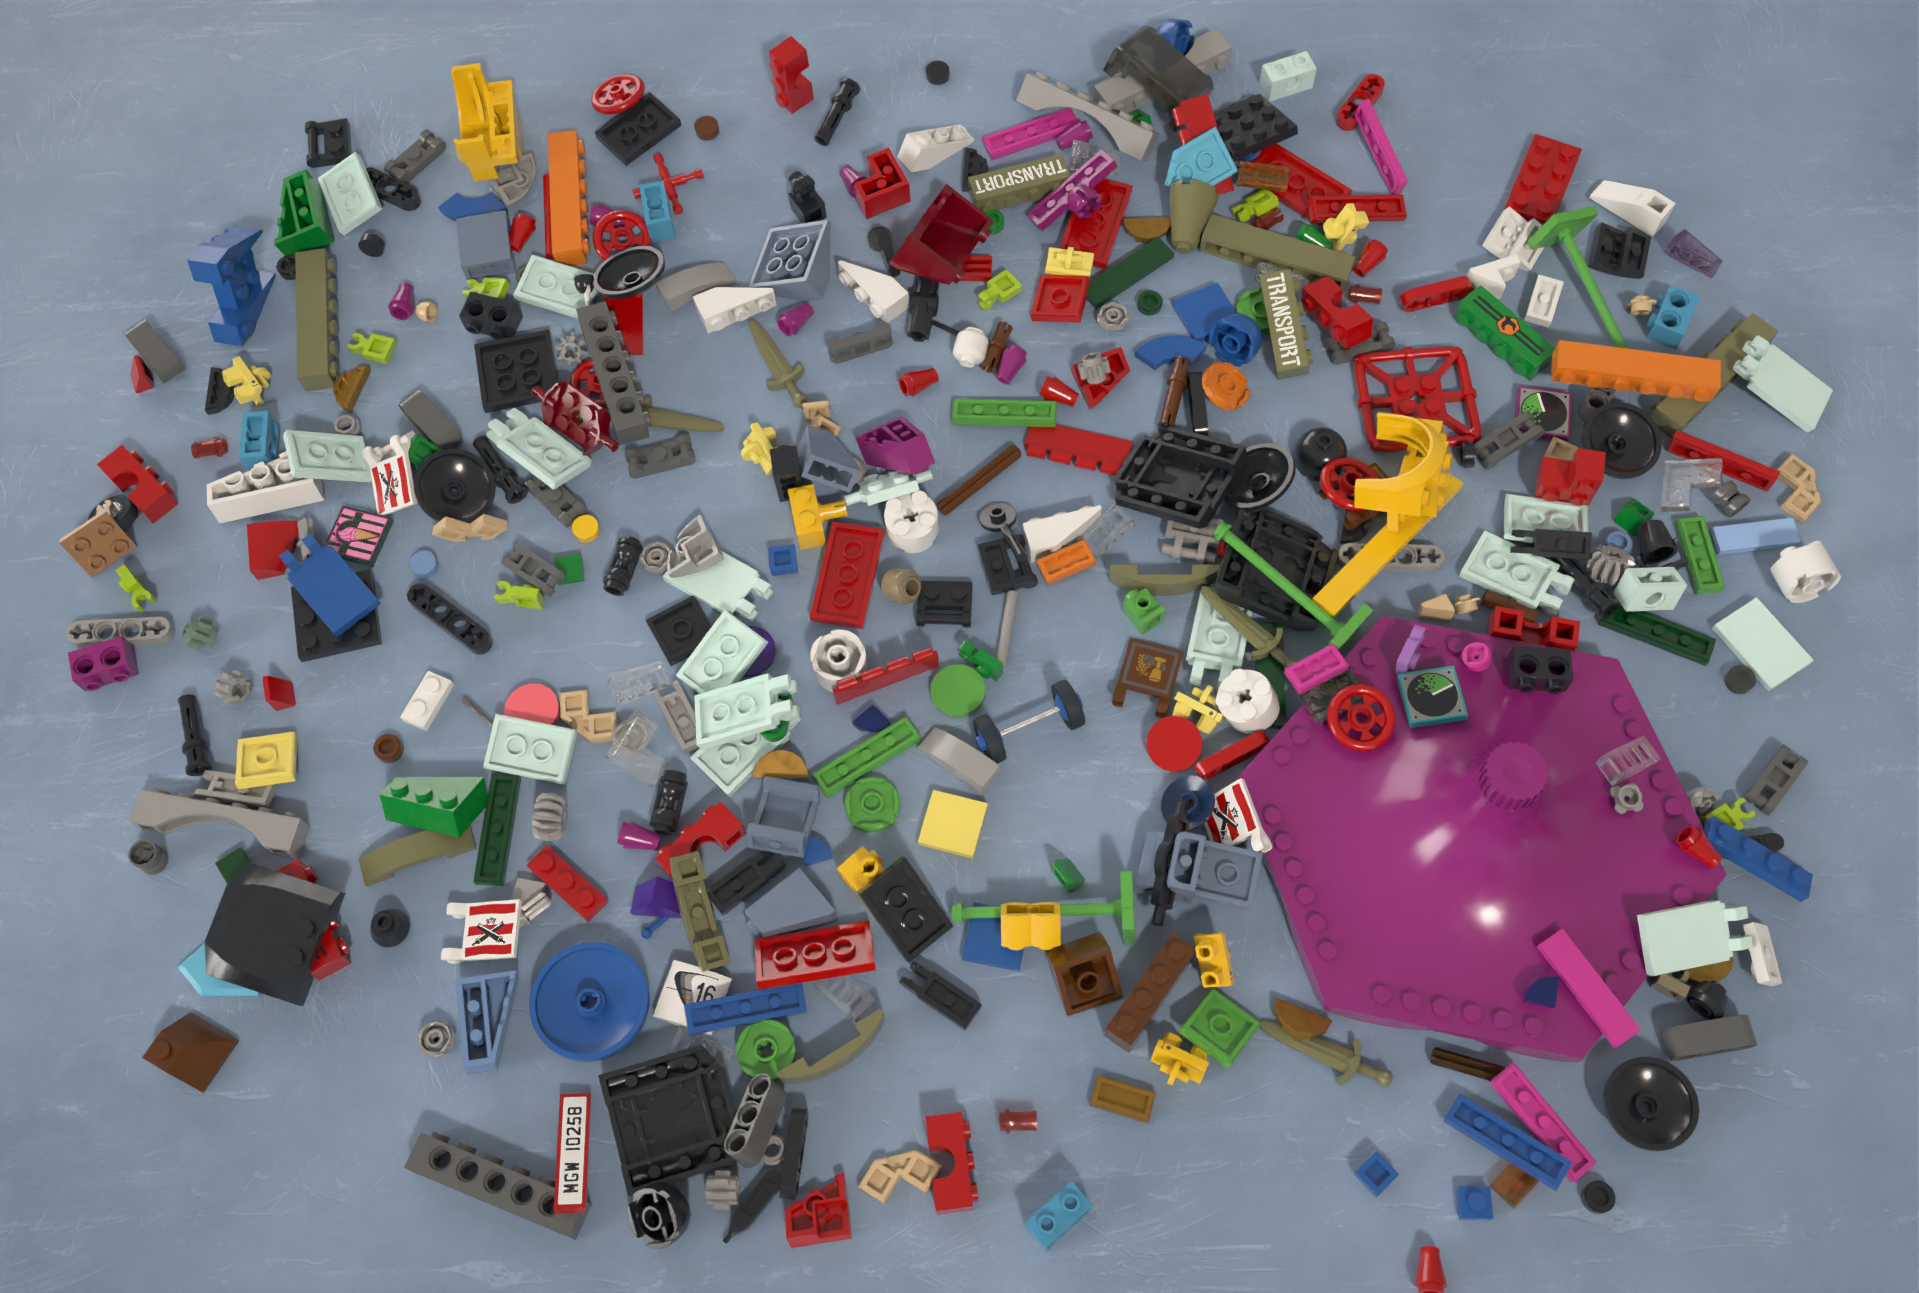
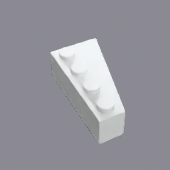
[207,451,324,523]

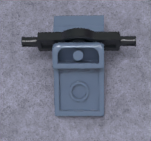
[1134,799,1263,927]

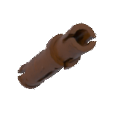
[1158,356,1191,428]

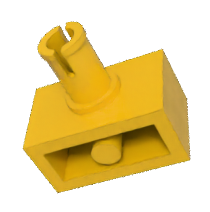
[788,484,847,550]
[837,846,885,903]

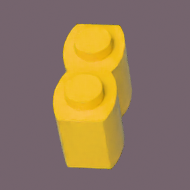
[1001,902,1061,950]

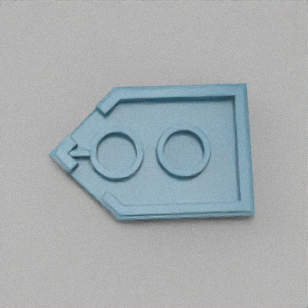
[1164,127,1238,187]
[177,943,260,997]

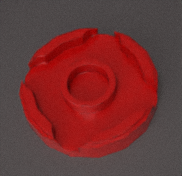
[1146,716,1203,772]

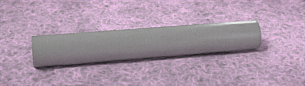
[996,590,1018,668]

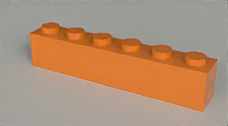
[548,130,590,266]
[1551,340,1721,402]

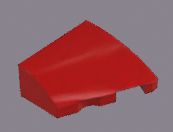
[1070,347,1130,409]
[247,520,299,580]
[785,1173,852,1248]

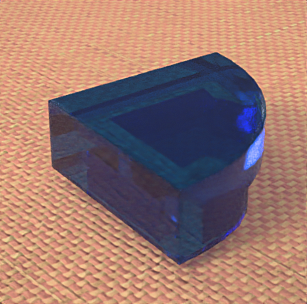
[852,705,891,732]
[1522,976,1559,1009]

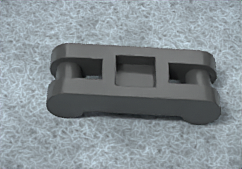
[384,130,446,184]
[828,322,893,364]
[1324,322,1396,365]
[1474,411,1545,470]
[625,435,696,478]
[523,477,587,528]
[501,542,566,597]
[1743,744,1809,816]

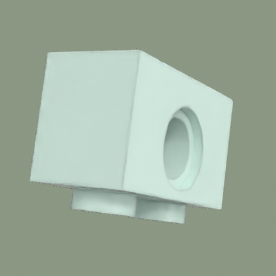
[1259,51,1317,102]
[1614,567,1687,612]

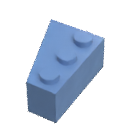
[455,970,519,1075]

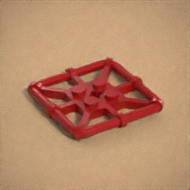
[1354,346,1482,452]

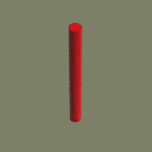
[543,174,554,260]

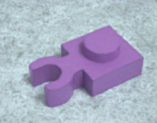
[1395,624,1426,674]

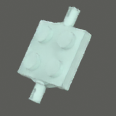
[844,469,933,506]

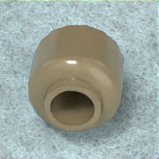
[881,568,921,604]

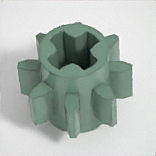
[182,615,217,651]

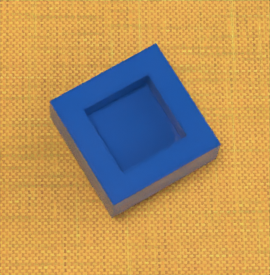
[768,544,798,576]
[1354,1151,1399,1197]
[1456,1186,1493,1220]

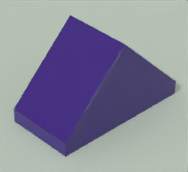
[630,876,681,918]

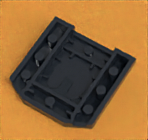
[1115,425,1247,529]
[1212,509,1338,631]
[204,863,346,1006]
[598,1044,736,1197]

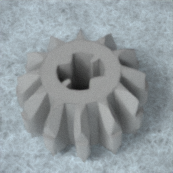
[1586,544,1635,586]
[531,793,568,842]

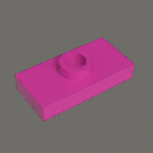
[1284,643,1349,695]

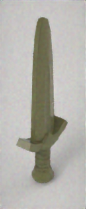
[749,319,807,408]
[607,397,724,432]
[1201,586,1298,668]
[1259,1021,1393,1087]

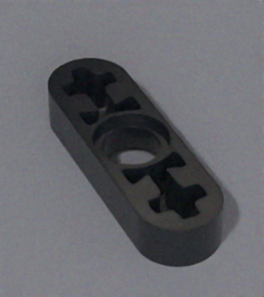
[366,167,421,211]
[1187,372,1208,436]
[780,1108,809,1200]

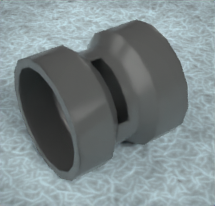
[1710,480,1751,518]
[128,839,169,875]

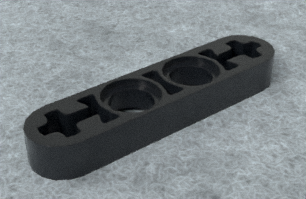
[407,584,493,655]

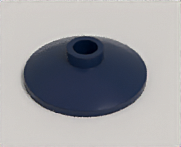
[1161,775,1215,831]

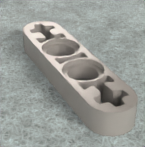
[1337,543,1445,573]
[65,617,175,648]

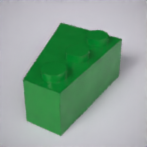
[274,169,334,256]
[379,777,488,838]

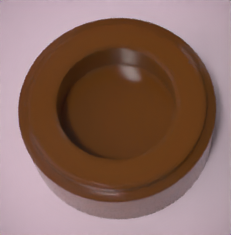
[694,116,719,141]
[373,734,404,763]

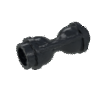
[603,536,643,596]
[649,770,688,835]

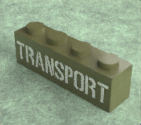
[968,154,1071,212]
[1260,269,1313,380]

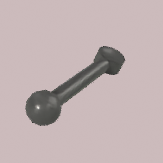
[461,697,493,727]

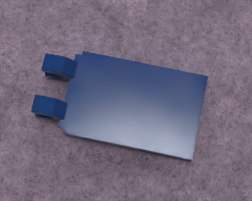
[279,534,381,637]

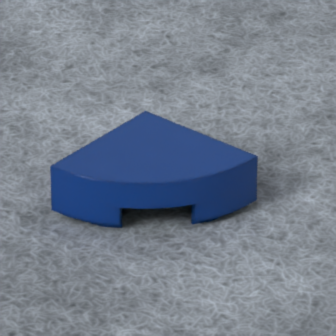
[804,836,834,866]

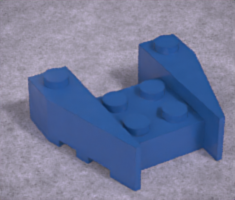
[187,225,276,346]

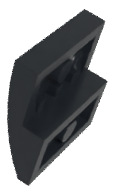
[1588,222,1651,279]

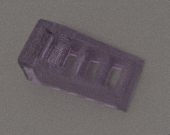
[1664,229,1723,278]

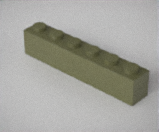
[1199,214,1356,295]
[295,248,339,392]
[1651,313,1778,438]

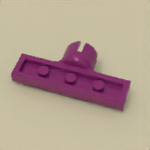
[1026,149,1118,231]

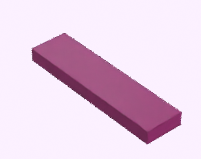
[1354,99,1408,195]
[982,107,1078,161]
[1536,928,1641,1049]
[1489,1063,1597,1182]

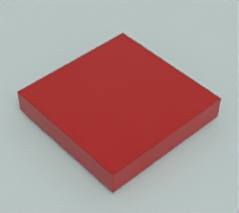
[1031,275,1091,323]

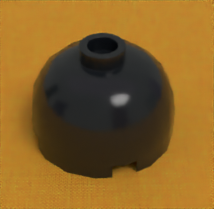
[1293,427,1348,481]
[627,1182,691,1249]

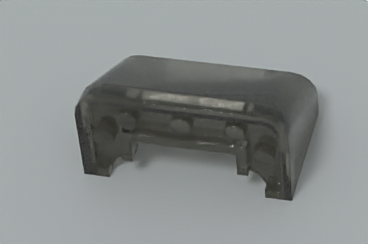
[1103,25,1214,133]

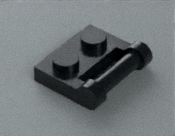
[305,118,352,168]
[977,534,1038,596]
[916,581,973,628]

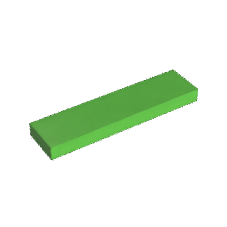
[952,399,1057,427]
[812,716,922,799]

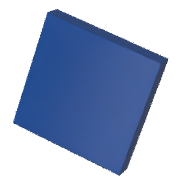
[1172,282,1237,342]
[962,902,1024,972]

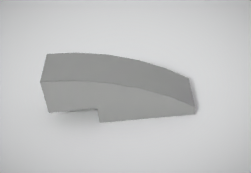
[655,262,737,312]
[917,727,1000,794]

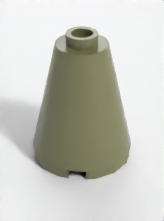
[1169,180,1219,254]

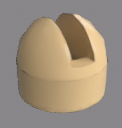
[415,301,438,323]

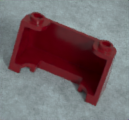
[889,184,994,285]

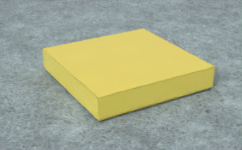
[235,731,297,789]
[918,790,988,859]

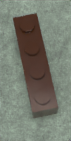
[1104,932,1196,1053]

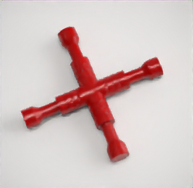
[632,153,704,215]

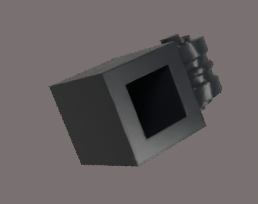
[788,171,827,223]

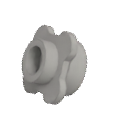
[1610,783,1643,814]

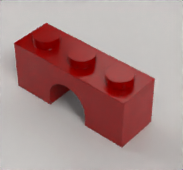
[769,36,814,114]
[1301,276,1373,349]
[97,445,178,524]
[1486,606,1580,651]
[655,801,746,879]
[925,1112,979,1215]

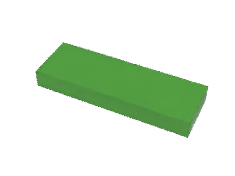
[1675,516,1725,595]

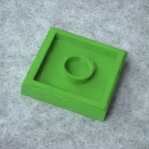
[1178,987,1261,1069]

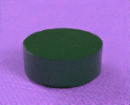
[1137,290,1163,316]

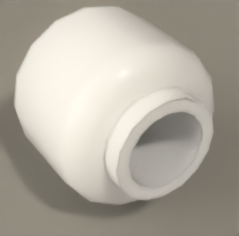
[953,327,989,368]

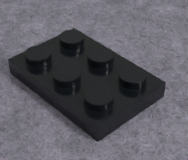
[594,92,682,166]
[856,856,953,963]

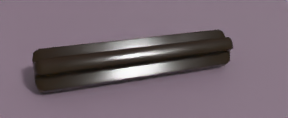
[1430,1047,1506,1081]

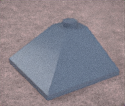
[748,220,831,301]

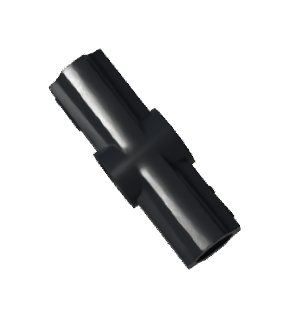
[907,276,940,342]

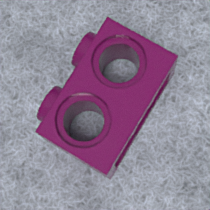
[68,636,138,691]

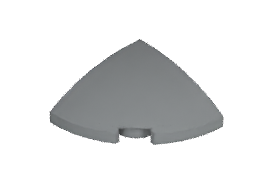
[489,153,536,208]
[667,514,724,578]

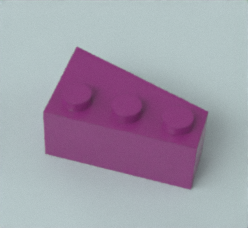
[855,416,935,474]

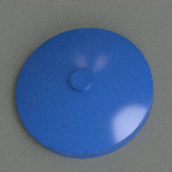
[529,942,650,1062]

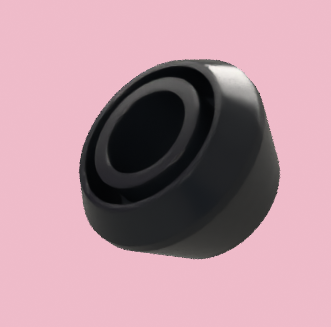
[370,909,410,947]
[1686,981,1728,1020]

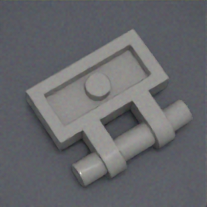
[1161,518,1224,565]

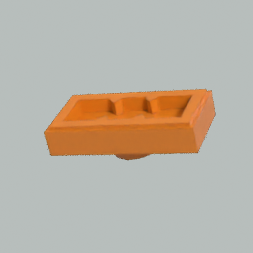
[1036,539,1096,586]

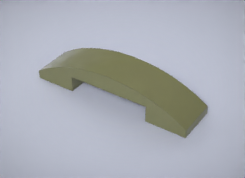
[1109,565,1219,596]
[359,825,477,887]
[670,851,730,972]
[777,1009,885,1084]

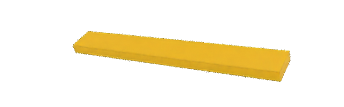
[1312,475,1464,618]

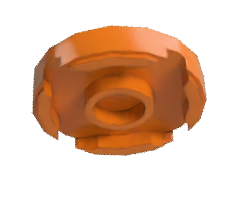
[1202,362,1250,411]

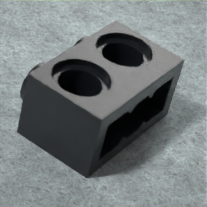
[459,291,523,340]
[770,445,804,502]
[1506,646,1573,694]

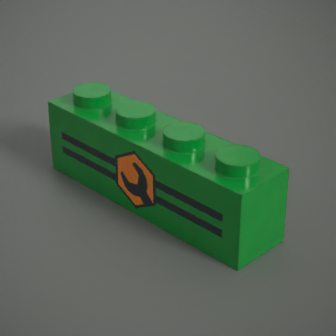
[1454,285,1555,381]

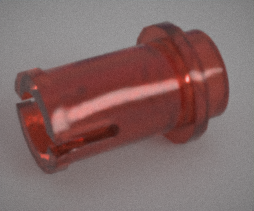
[1251,207,1284,230]
[1348,284,1382,305]
[191,437,228,459]
[999,1109,1037,1134]

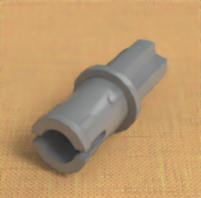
[297,518,319,562]
[519,891,552,929]

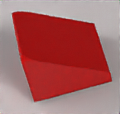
[130,355,154,393]
[262,676,296,711]

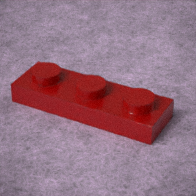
[526,845,609,923]

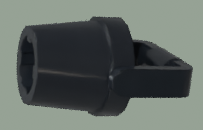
[1636,520,1688,570]

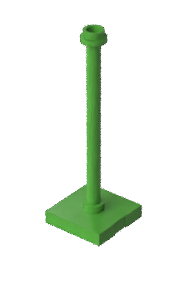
[1527,205,1634,349]
[1213,522,1373,651]
[952,871,1135,945]

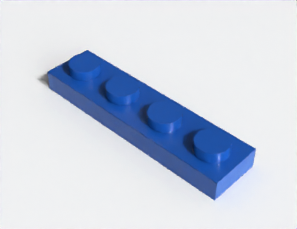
[1703,817,1813,902]
[684,983,807,1036]
[1444,1094,1573,1191]

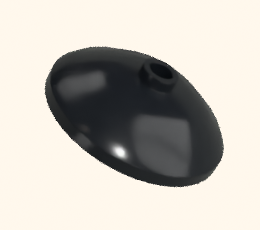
[593,246,665,299]
[1582,402,1662,479]
[1224,443,1296,511]
[414,449,496,524]
[1603,1057,1699,1152]

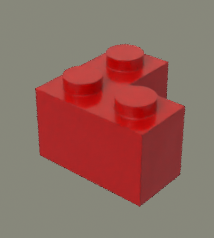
[854,147,911,219]
[1535,448,1606,506]

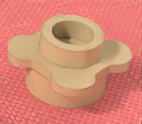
[1626,296,1657,316]
[1453,594,1480,615]

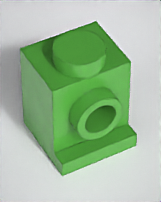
[1123,588,1166,635]

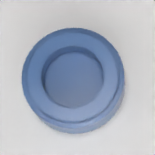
[1602,531,1633,552]
[409,550,438,578]

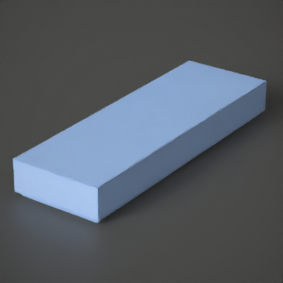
[1710,518,1801,555]

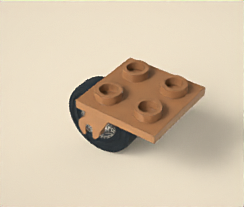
[58,495,138,578]

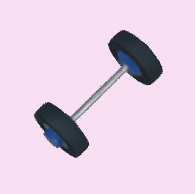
[973,680,1085,764]

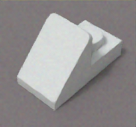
[1467,254,1521,299]

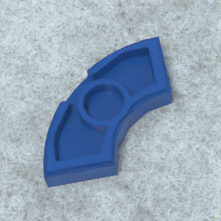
[438,193,508,221]
[1135,336,1207,370]

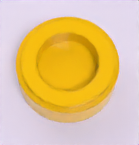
[572,515,600,543]

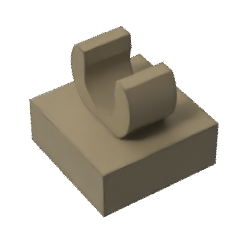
[1650,971,1690,1001]

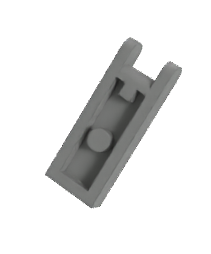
[652,680,699,755]
[194,770,278,809]

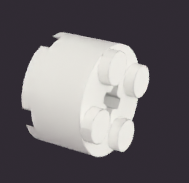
[884,490,939,553]
[1770,541,1841,603]
[810,630,868,692]
[1216,669,1280,734]

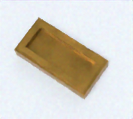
[1089,1075,1156,1124]

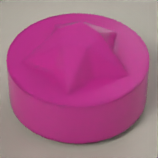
[1462,642,1492,672]

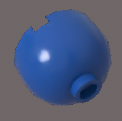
[1150,19,1194,68]
[1209,314,1262,367]

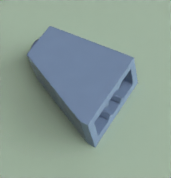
[798,425,860,493]
[744,867,838,938]

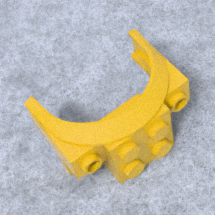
[451,63,524,181]
[1355,411,1453,532]

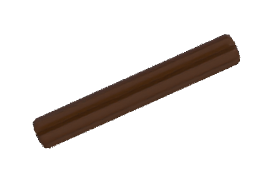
[937,444,1021,516]

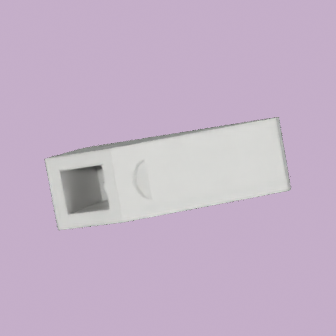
[897,124,974,172]
[1589,180,1676,237]
[837,260,910,323]
[693,287,777,333]
[1023,505,1102,563]

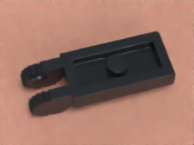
[1510,529,1592,560]
[706,851,786,916]
[899,962,982,1031]

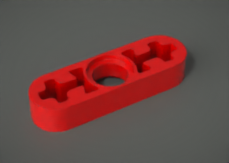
[1336,74,1385,131]
[1399,276,1474,312]
[1193,730,1270,781]

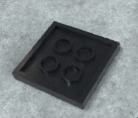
[1214,94,1298,161]
[474,329,559,413]
[291,569,382,662]

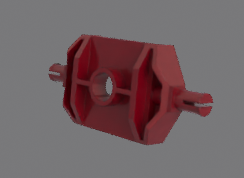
[531,381,620,456]

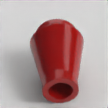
[510,213,536,253]
[1352,239,1388,278]
[899,368,939,397]
[1039,376,1079,408]
[1676,826,1722,868]
[1415,1246,1447,1293]

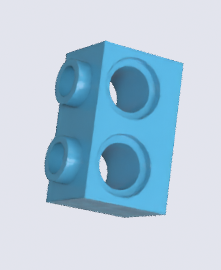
[639,181,676,242]
[1646,285,1700,349]
[239,411,280,471]
[1025,1181,1093,1252]

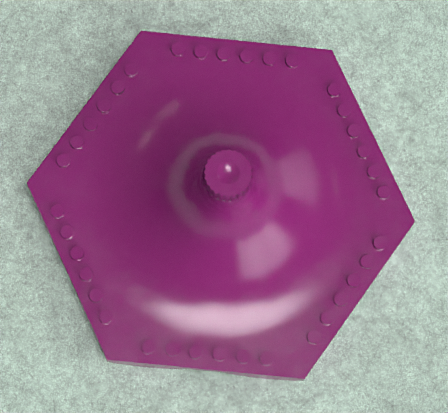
[1235,616,1727,1062]

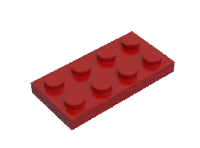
[1503,134,1582,225]
[1243,143,1352,228]
[1059,179,1133,270]
[810,521,885,629]
[754,920,876,990]

